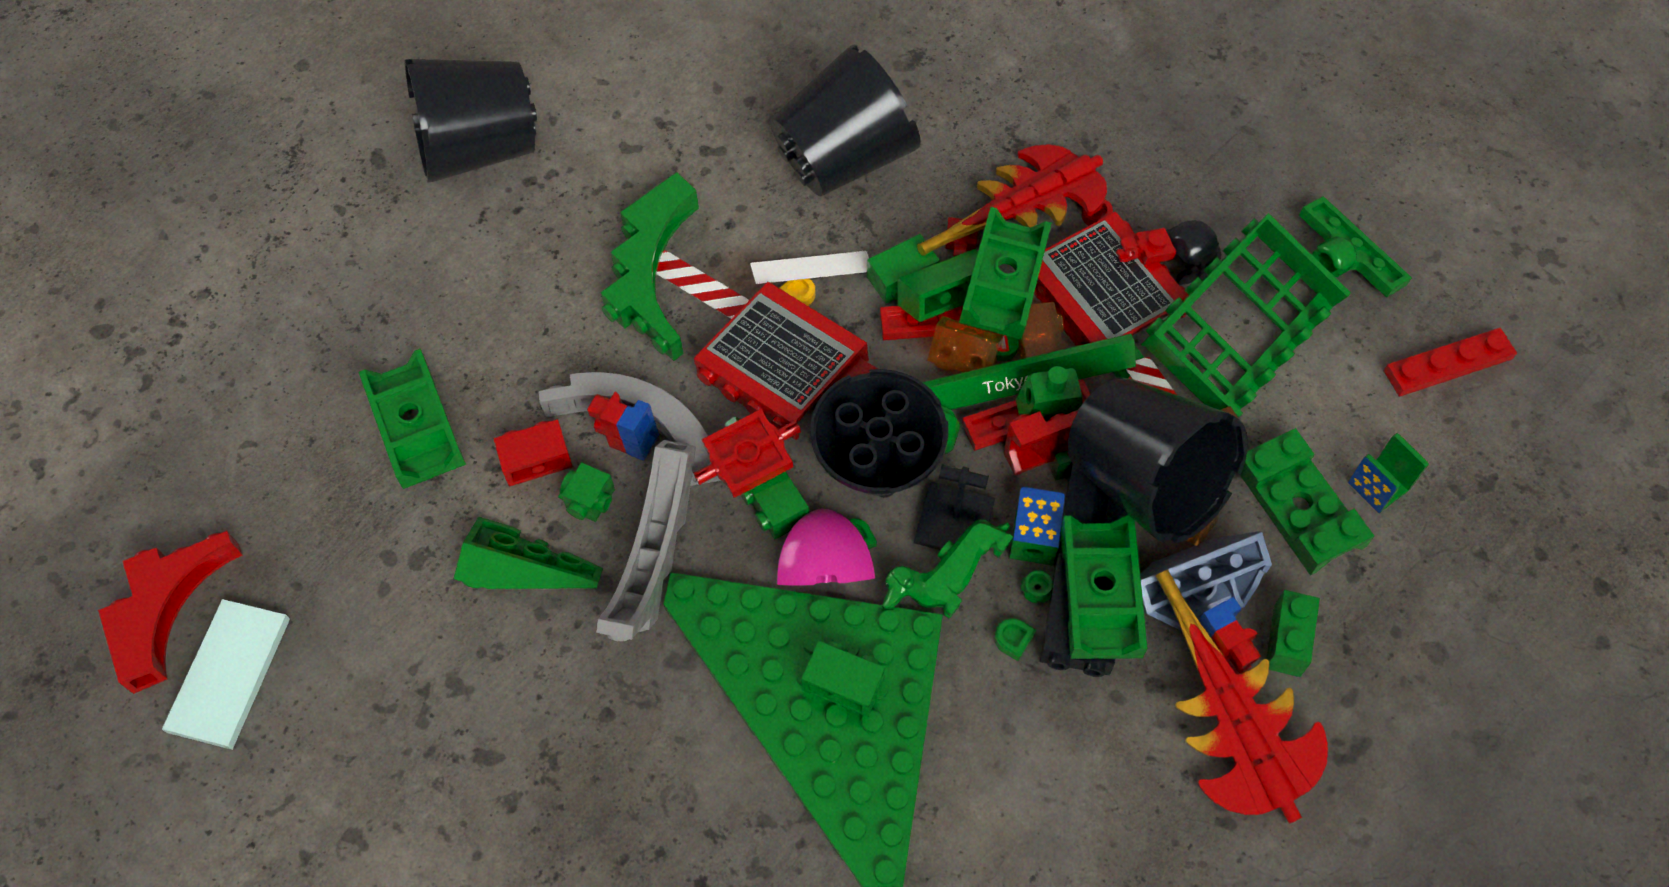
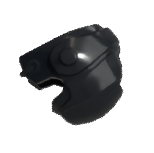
[1166,220,1222,286]

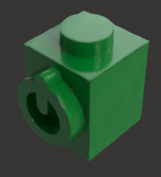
[558,462,615,522]

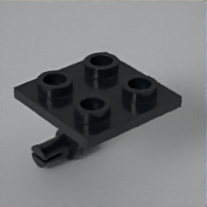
[914,464,995,550]

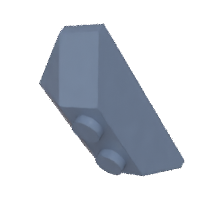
[1140,531,1272,631]

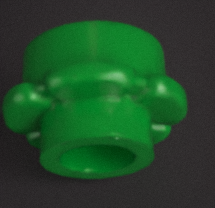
[1021,570,1053,603]

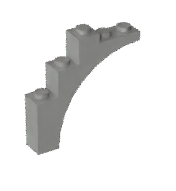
[596,440,696,641]

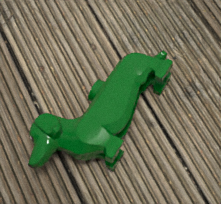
[882,519,1013,620]

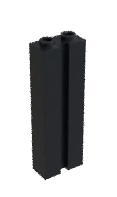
[1040,464,1128,677]

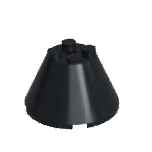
[810,369,949,498]

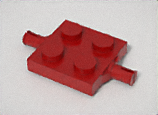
[693,409,801,498]

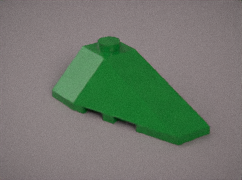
[453,517,603,589]

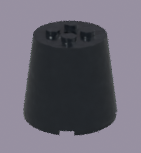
[770,44,921,196]
[404,59,537,183]
[1068,377,1248,543]

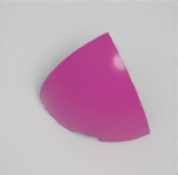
[777,508,875,585]

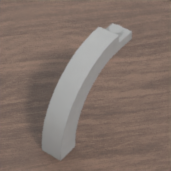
[539,372,721,486]

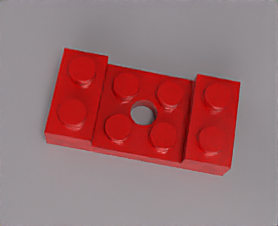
[1004,377,1132,475]

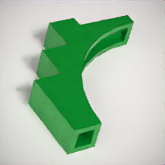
[601,172,699,361]

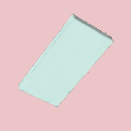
[162,599,290,750]

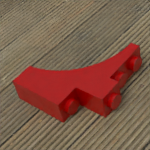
[98,531,243,694]

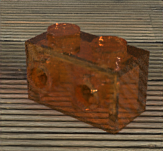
[927,316,1004,372]

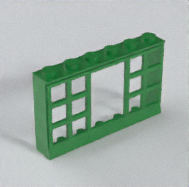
[1141,213,1351,418]

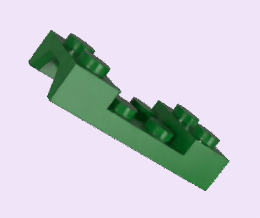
[959,207,1052,339]
[358,349,466,489]
[1239,428,1374,576]
[1061,515,1148,659]

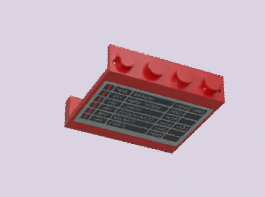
[1034,211,1188,346]
[694,282,869,440]

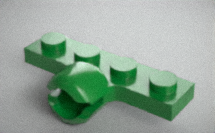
[1299,196,1412,298]

